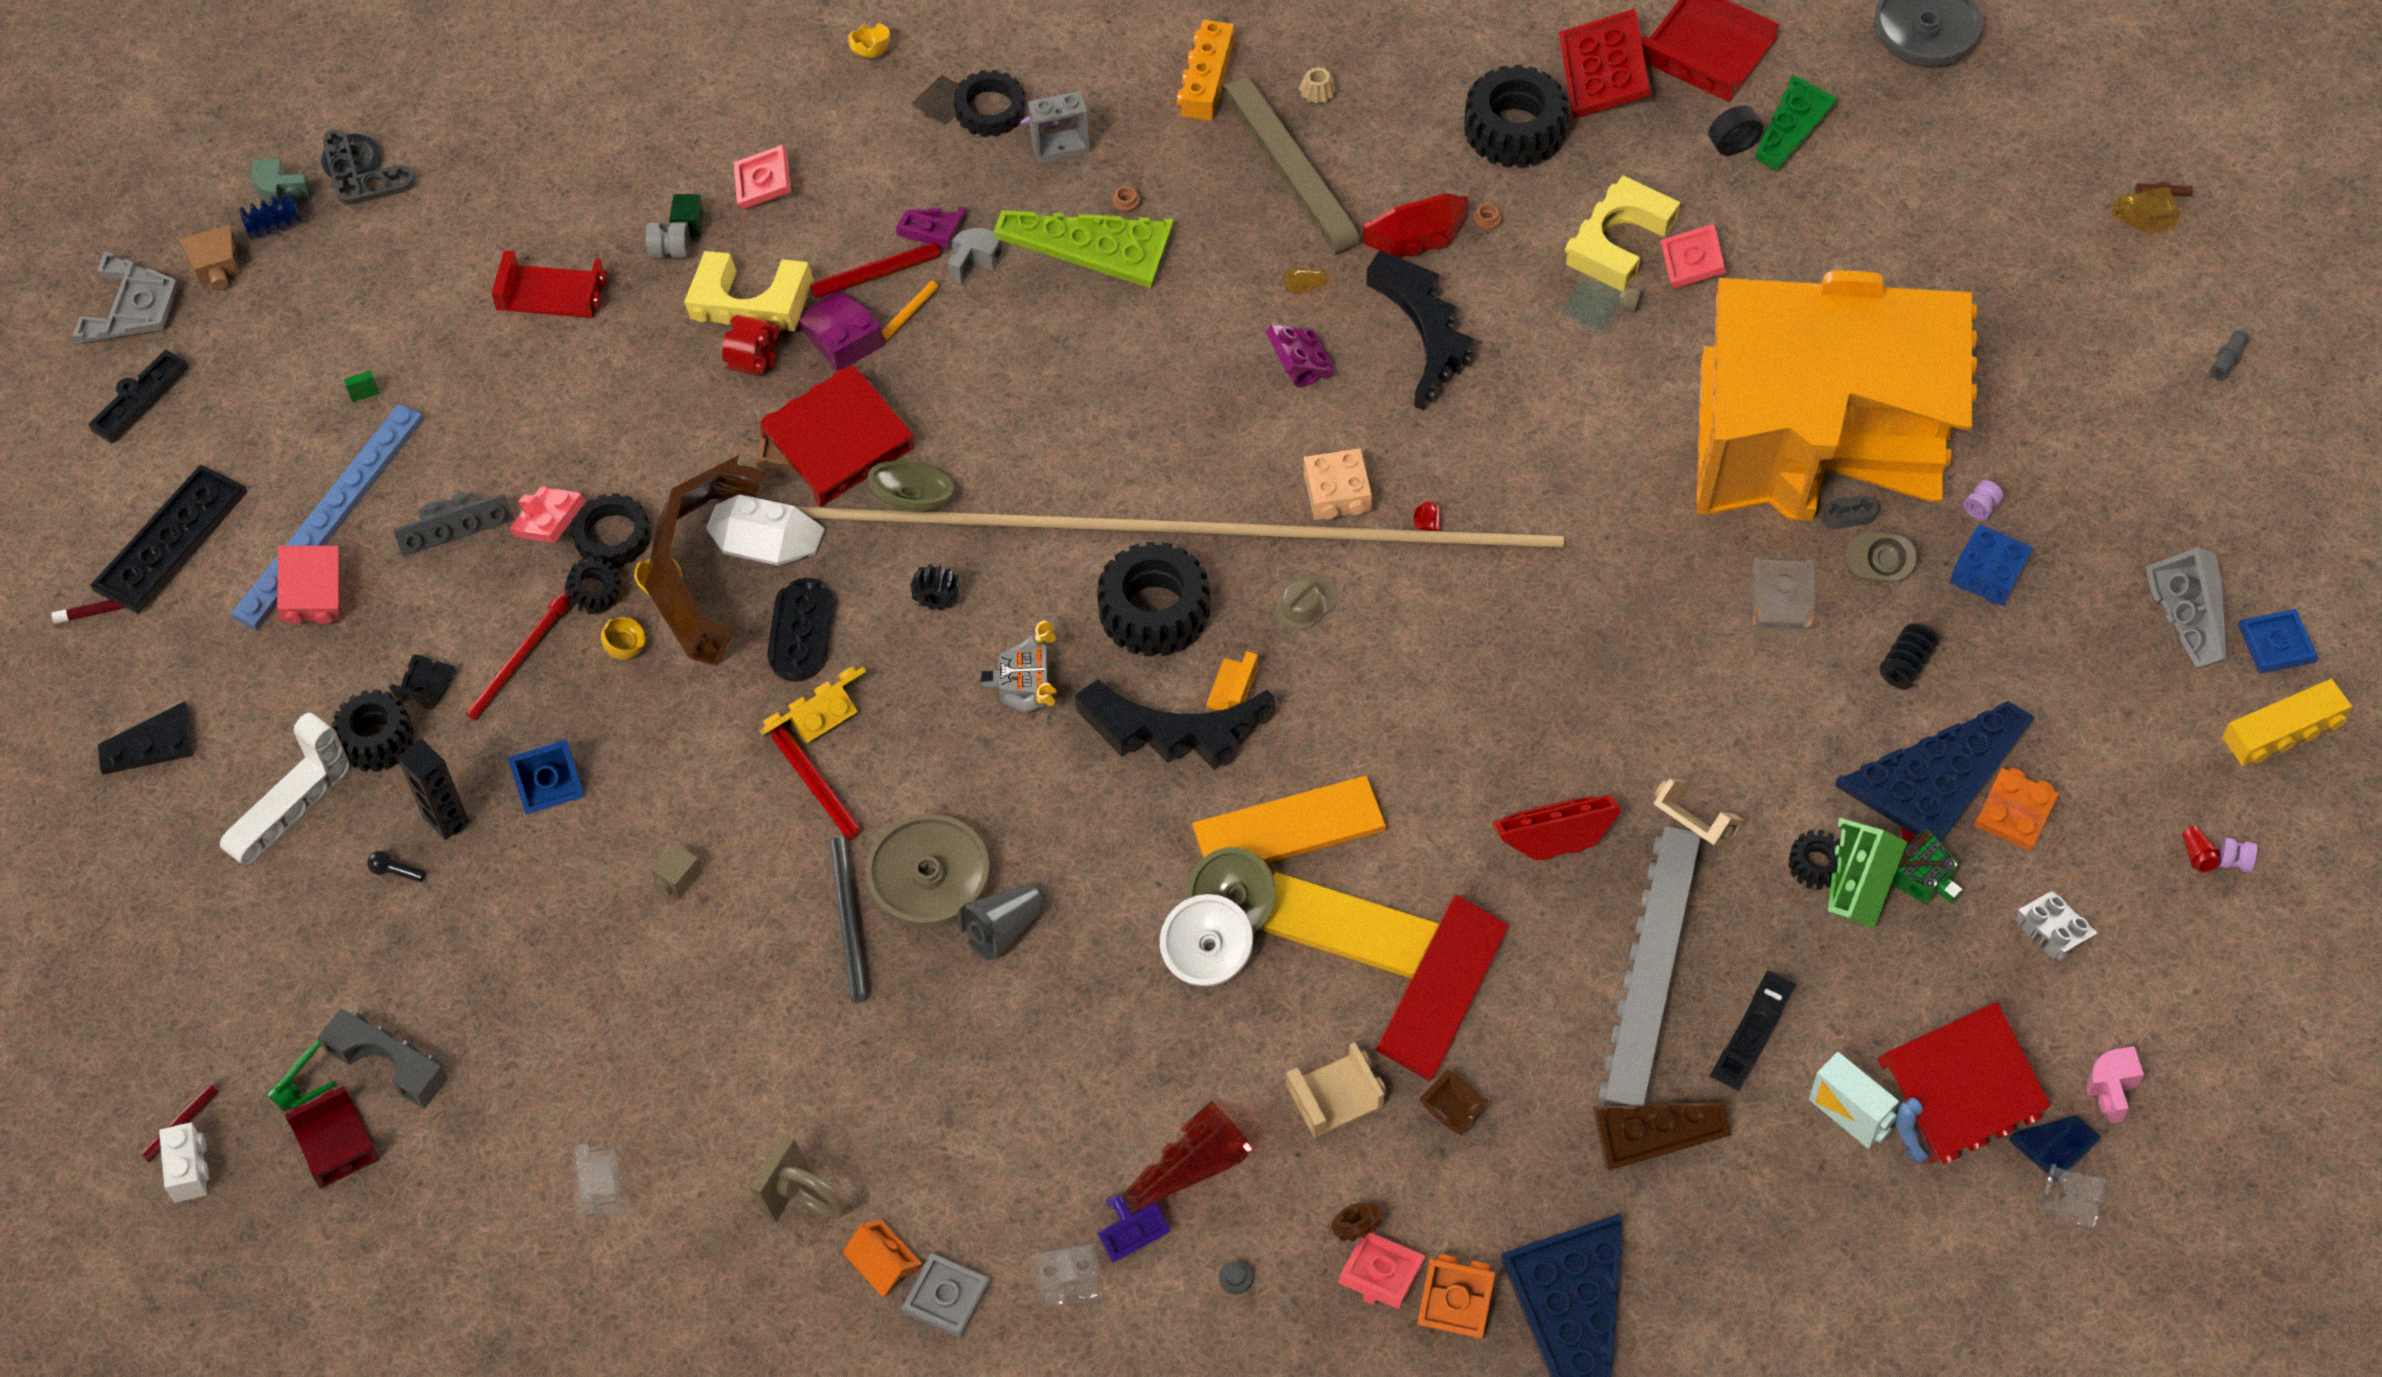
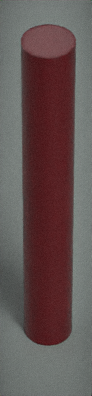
[140,1083,218,1162]

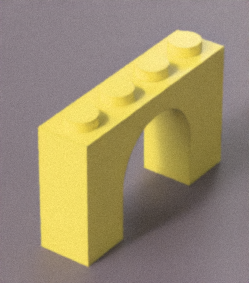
[1565,175,1681,291]
[684,251,814,331]

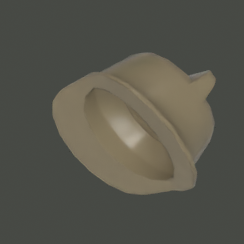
[1845,532,1917,581]
[1275,576,1339,630]

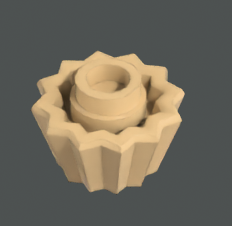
[1299,67,1337,104]

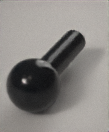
[367,851,425,882]

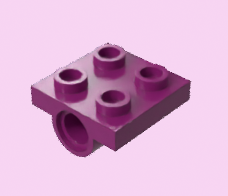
[1265,324,1335,388]

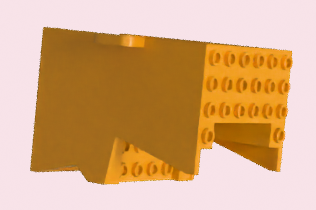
[1696,270,1977,521]

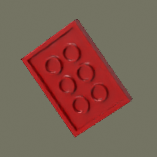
[1559,8,1652,118]

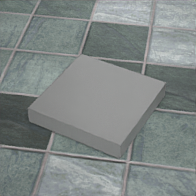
[901,1253,990,1339]

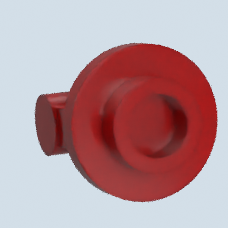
[1413,501,1440,531]

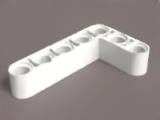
[220,712,349,866]

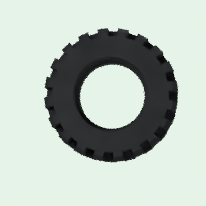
[1464,65,1569,168]
[1097,542,1210,657]

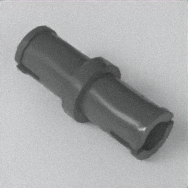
[2210,330,2250,381]

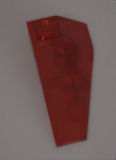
[1123,1101,1253,1210]

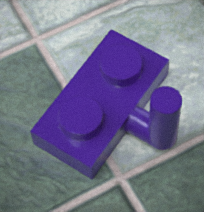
[1097,1195,1170,1263]

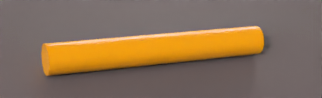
[882,280,939,342]

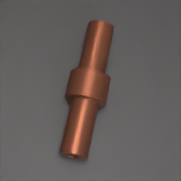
[2135,181,2193,198]

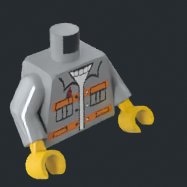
[981,621,1057,714]

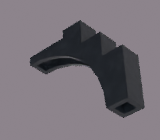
[1366,250,1476,411]
[1075,679,1275,770]

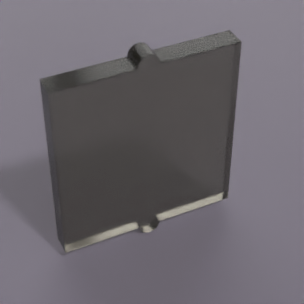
[912,75,976,126]

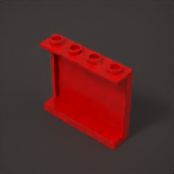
[1642,0,1779,102]
[760,364,914,508]
[1877,1001,2051,1165]

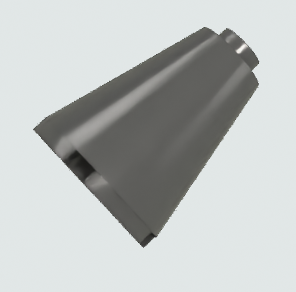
[957,884,1045,960]

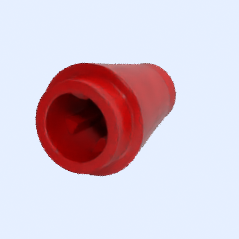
[2182,826,2221,873]

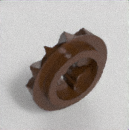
[1331,1203,1383,1242]

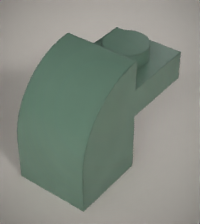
[251,159,311,209]

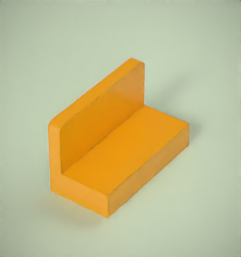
[1206,651,1258,711]

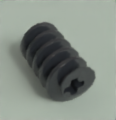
[1879,623,1940,690]

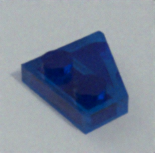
[2009,1115,2101,1182]

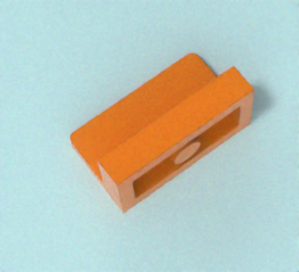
[843,1219,922,1297]

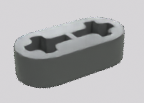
[1822,496,1878,529]

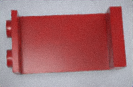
[491,250,608,318]

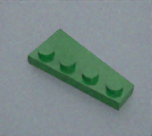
[1755,74,1838,172]

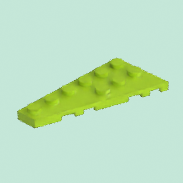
[992,210,1174,288]

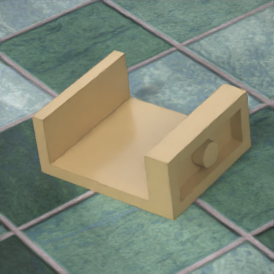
[1653,778,1745,846]
[1286,1042,1387,1138]

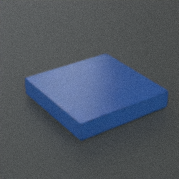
[2238,609,2319,674]

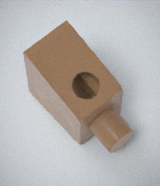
[179,225,239,290]

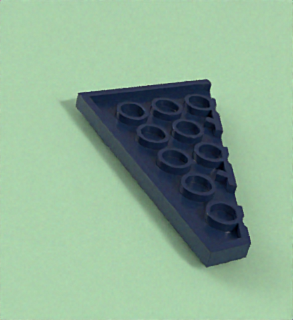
[1835,701,2035,843]
[1500,1214,1623,1377]

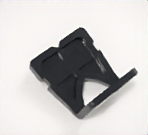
[389,654,456,710]

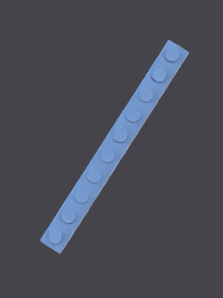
[231,403,424,630]

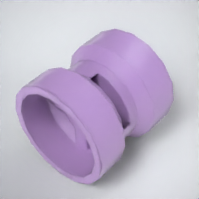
[1963,480,2004,521]
[2218,837,2257,873]

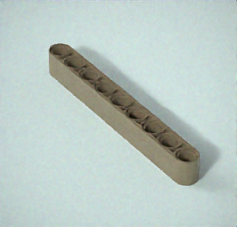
[1221,75,1360,255]

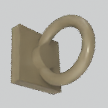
[749,1134,847,1222]

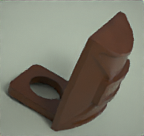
[1419,1069,1491,1136]

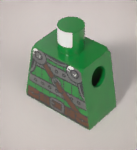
[1891,829,1964,904]

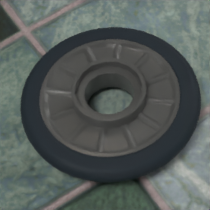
[321,134,380,182]

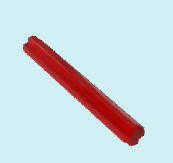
[810,242,940,298]
[770,725,861,840]

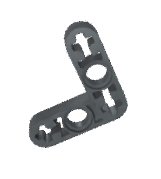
[323,129,415,205]

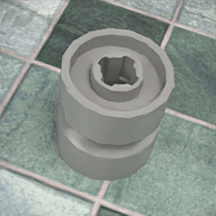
[646,222,690,259]

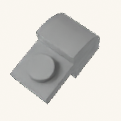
[948,228,1005,284]

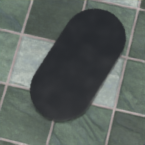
[767,578,834,682]

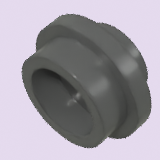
[1219,1261,1252,1294]

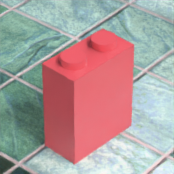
[277,546,339,624]

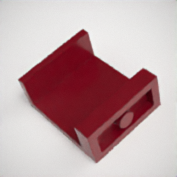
[284,1086,380,1189]

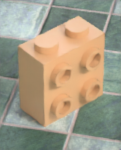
[1303,448,1372,520]

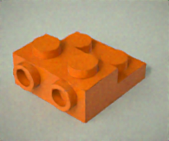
[1974,768,2059,852]
[1417,1254,1496,1339]

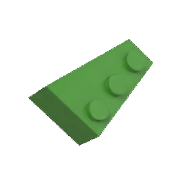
[1828,818,1907,929]

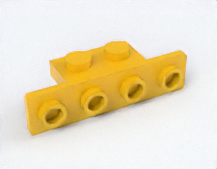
[759,666,866,744]

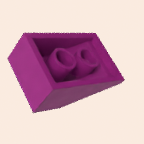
[797,291,884,371]

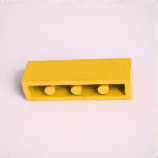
[2222,679,2353,766]

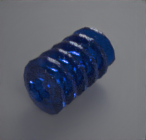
[239,192,302,239]

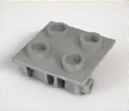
[2015,891,2098,963]

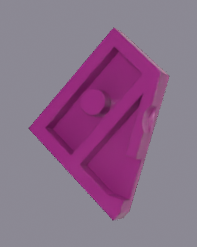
[896,206,967,248]

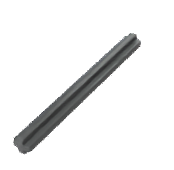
[829,836,867,1003]

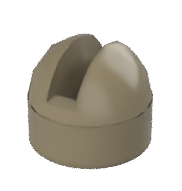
[1619,288,1640,312]

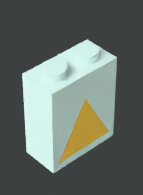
[1809,1052,1899,1149]

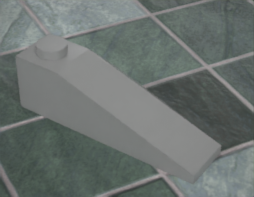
[2146,547,2227,669]

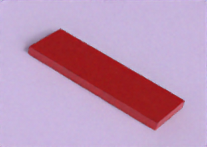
[1375,894,1509,1082]

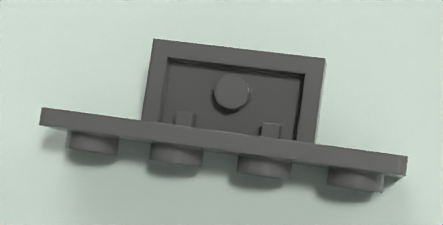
[393,492,513,556]

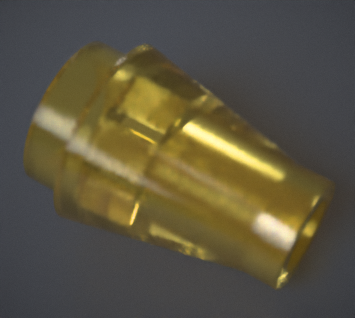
[1284,267,1327,294]

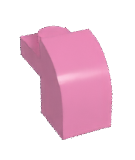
[2086,1046,2144,1123]

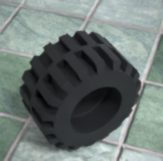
[332,689,415,772]

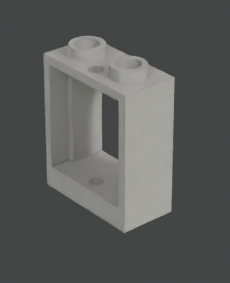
[1028,91,1090,164]

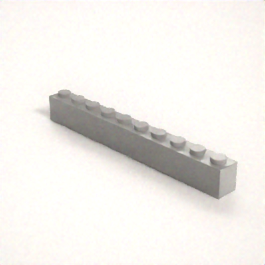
[1598,826,1701,1106]

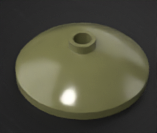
[867,461,954,512]
[1187,847,1276,934]

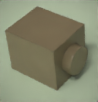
[651,843,702,899]

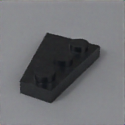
[98,701,193,775]

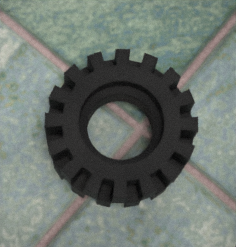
[565,557,621,614]
[1788,830,1840,890]

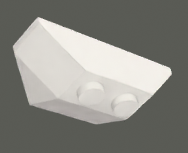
[706,494,825,566]

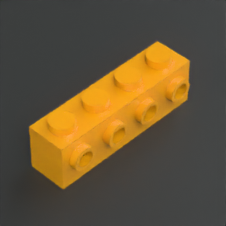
[1177,20,1234,120]

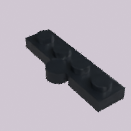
[88,349,189,444]

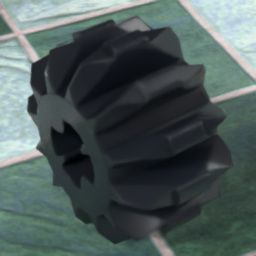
[910,564,961,611]

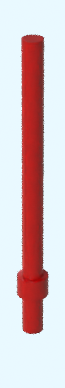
[466,590,571,721]

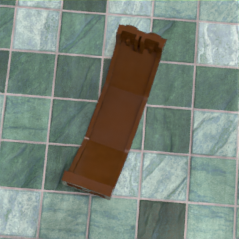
[644,455,765,665]

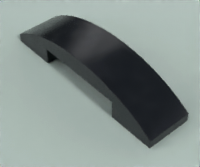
[1710,970,1796,1091]

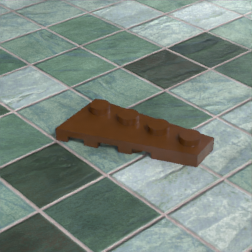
[1593,1102,1731,1170]

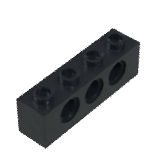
[397,738,469,841]

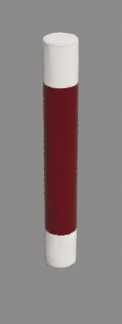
[51,600,126,624]

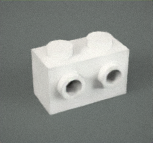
[159,1122,209,1203]

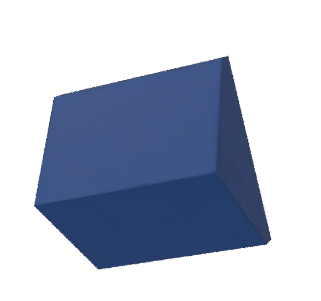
[507,739,584,814]

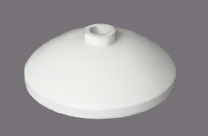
[1160,894,1253,987]

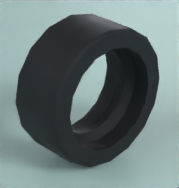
[1708,105,1763,156]

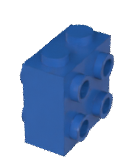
[1950,524,2033,606]

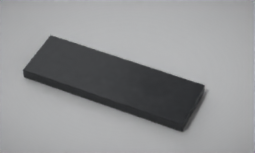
[90,464,247,614]

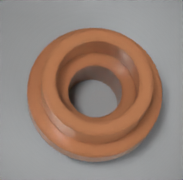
[1112,186,1140,212]
[1474,203,1501,230]

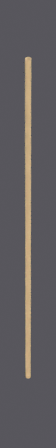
[796,507,1564,548]

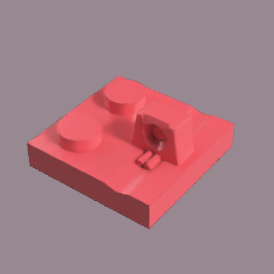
[734,145,791,210]
[1661,224,1727,289]
[509,487,586,543]
[1338,1233,1425,1309]

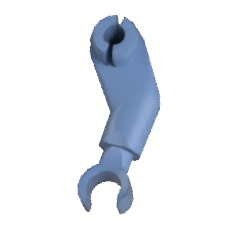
[1895,1098,1929,1164]

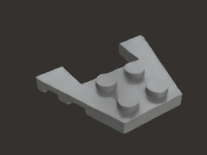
[72,252,179,343]

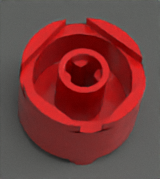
[722,314,779,376]

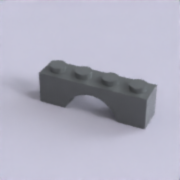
[317,1008,447,1109]

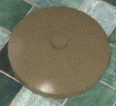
[865,814,990,928]

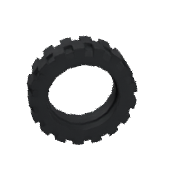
[954,70,1025,137]
[571,493,651,568]

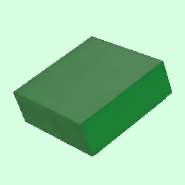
[344,371,379,403]

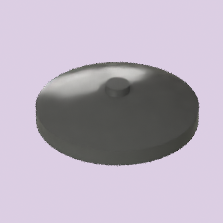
[1874,0,1983,66]

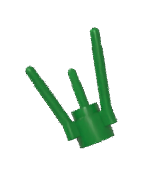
[266,1040,336,1111]

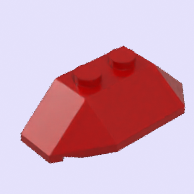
[1363,193,1469,258]
[1493,794,1620,860]

